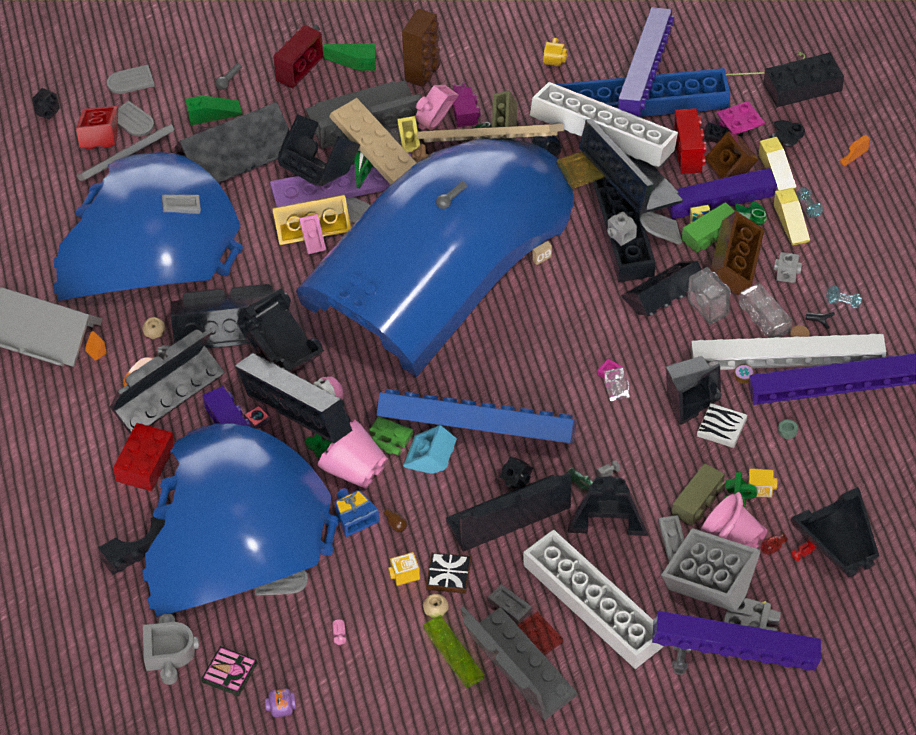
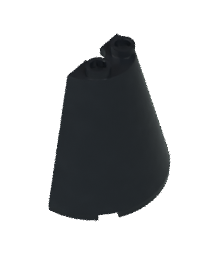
[568,476,648,536]
[790,487,879,578]

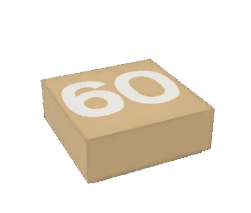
[533,241,552,265]

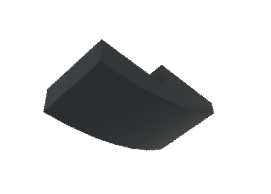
[704,122,743,143]

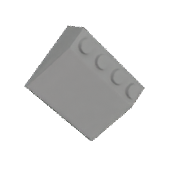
[661,528,760,612]

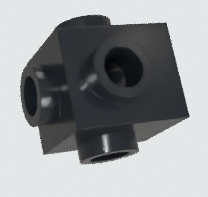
[32,88,60,120]
[500,456,534,489]

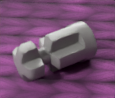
[596,460,621,477]

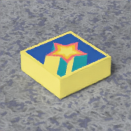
[690,205,710,223]

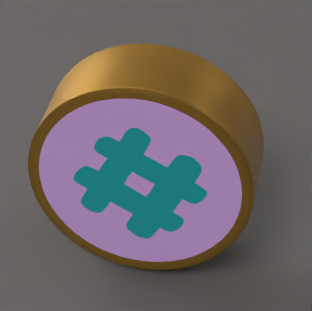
[734,364,754,384]

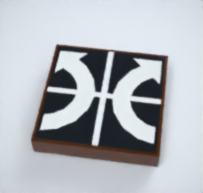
[426,552,471,594]

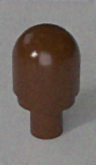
[383,508,407,532]

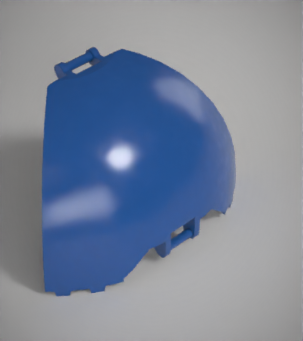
[54,152,243,301]
[142,424,339,617]

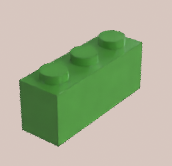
[682,202,735,253]

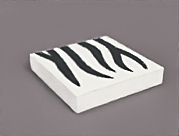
[697,403,747,448]

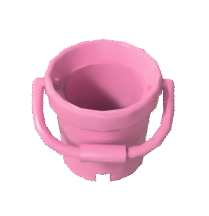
[701,492,768,549]

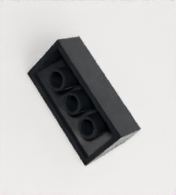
[621,261,707,317]

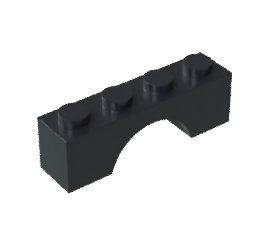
[98,517,165,575]

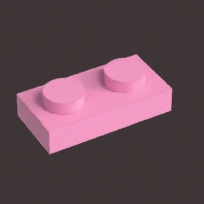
[299,214,326,255]

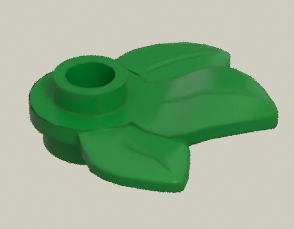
[735,201,767,225]

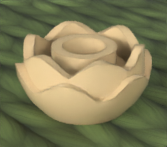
[142,317,166,339]
[423,594,449,618]

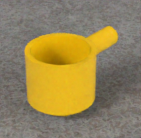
[543,38,567,67]

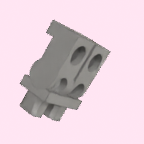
[724,598,781,631]

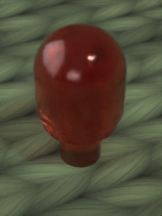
[760,534,788,555]

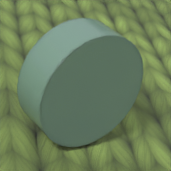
[778,419,798,439]

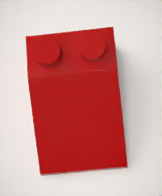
[76,106,119,149]

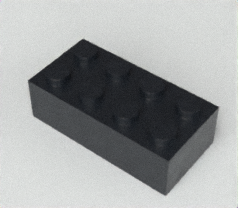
[763,52,844,108]

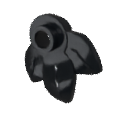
[770,120,805,147]
[532,135,561,156]

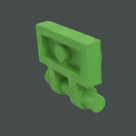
[369,416,413,456]

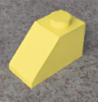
[397,116,420,153]

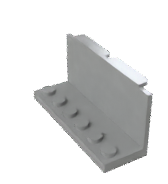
[0,287,103,367]

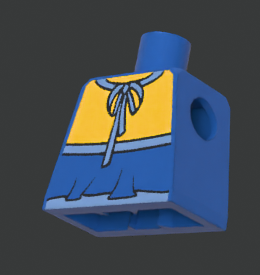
[335,488,380,537]

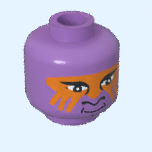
[265,688,296,717]

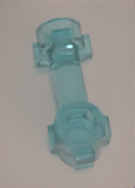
[797,187,824,218]
[826,286,863,308]

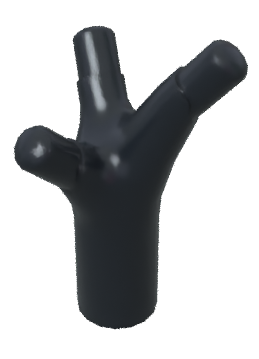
[806,312,835,329]

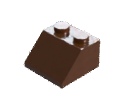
[705,132,759,179]

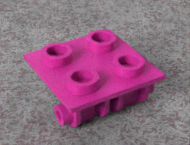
[717,101,765,134]

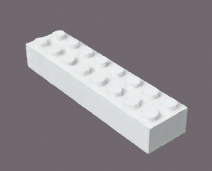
[530,82,678,167]
[523,530,664,669]

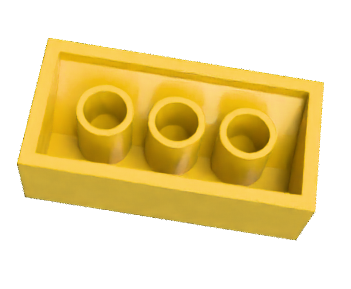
[272,194,351,245]

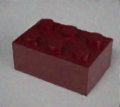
[273,24,324,89]

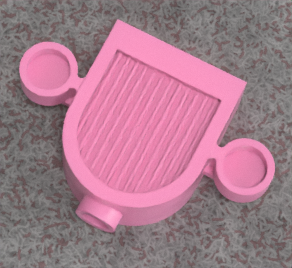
[415,85,458,131]

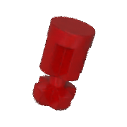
[791,540,815,561]

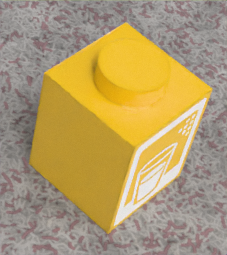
[748,469,777,498]
[388,552,420,586]

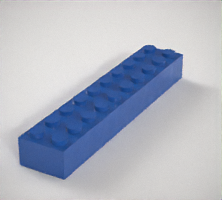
[556,68,730,117]
[377,389,577,443]

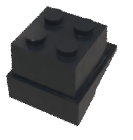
[666,356,722,425]

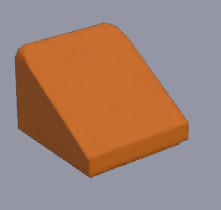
[85,331,106,360]

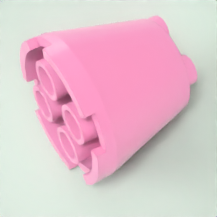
[318,419,388,489]

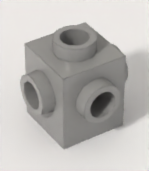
[607,212,637,246]
[774,252,802,283]

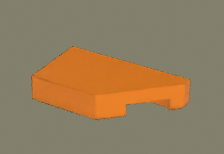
[840,134,870,166]

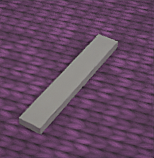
[77,124,174,181]

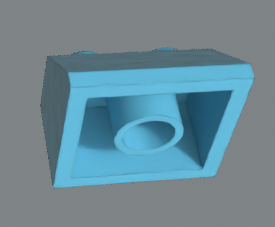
[403,425,457,474]

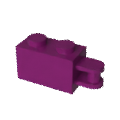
[452,82,481,128]

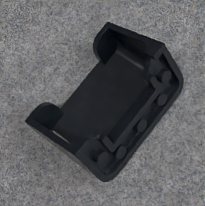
[237,288,324,374]

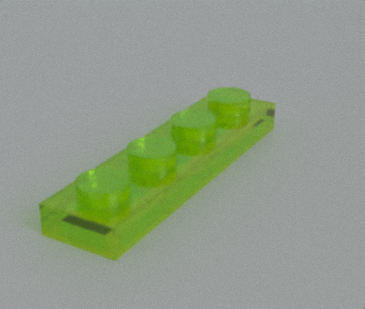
[423,615,484,689]

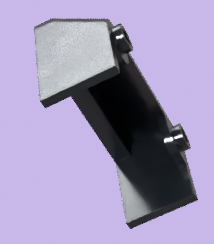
[278,114,360,187]

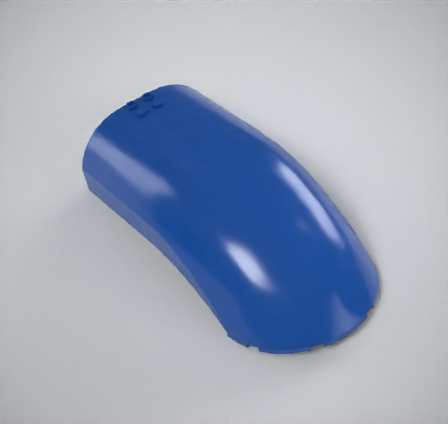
[296,138,574,377]

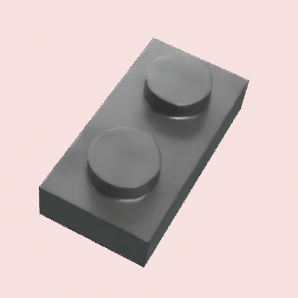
[488,584,532,624]

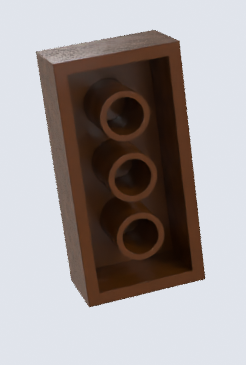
[402,8,440,87]
[709,211,765,295]

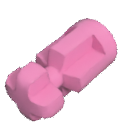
[332,620,346,645]

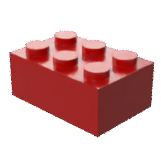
[674,109,706,174]
[113,423,175,491]

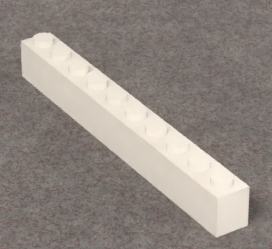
[691,334,886,370]

